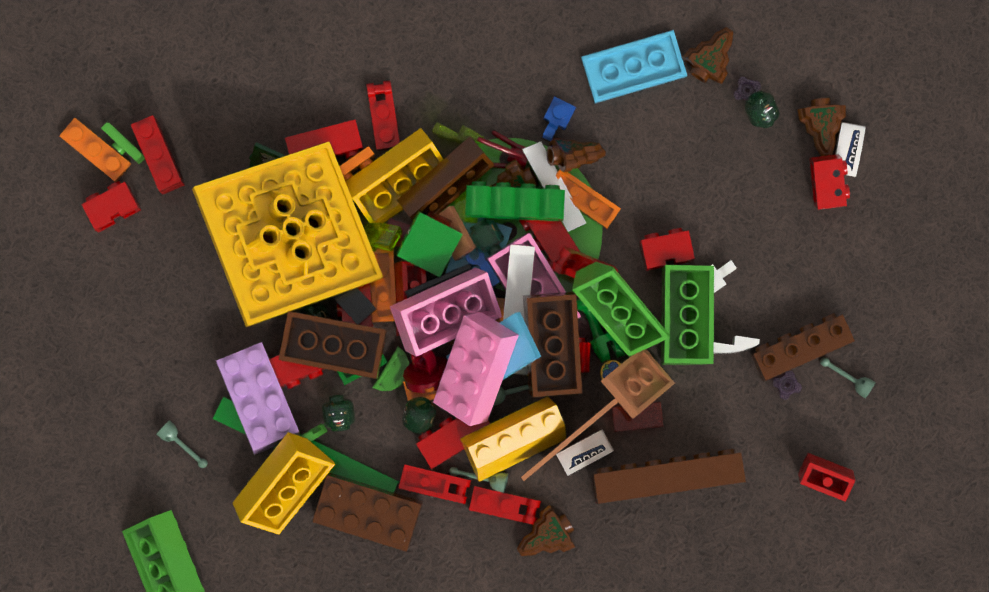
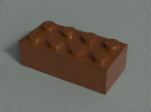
[523,292,582,397]
[279,311,387,379]
[313,473,423,552]

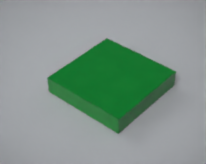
[396,211,463,277]

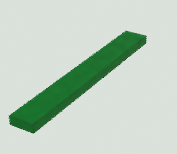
[213,397,399,492]

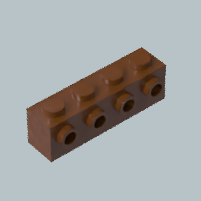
[397,137,494,220]
[751,313,855,382]

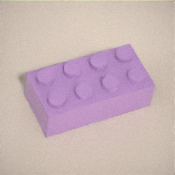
[216,342,300,455]

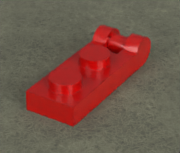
[366,80,400,151]
[551,246,618,278]
[399,465,471,504]
[469,486,541,525]

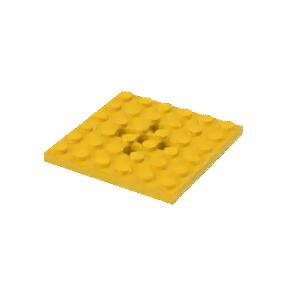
[192,142,383,327]

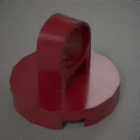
[403,350,448,393]

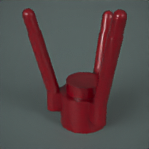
[477,130,528,169]

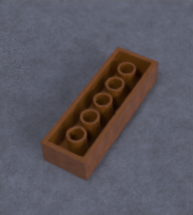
[592,449,746,504]

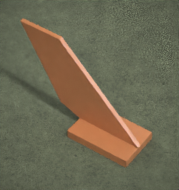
[521,349,675,481]

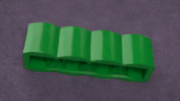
[465,181,565,221]

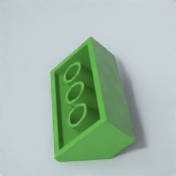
[572,262,670,357]
[661,265,714,365]
[122,510,205,592]

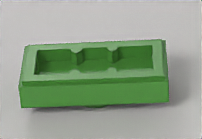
[101,123,145,164]

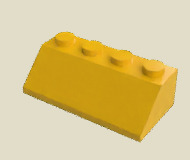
[345,128,443,230]
[460,396,566,482]
[233,432,335,534]

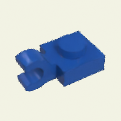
[542,96,576,141]
[465,247,501,288]

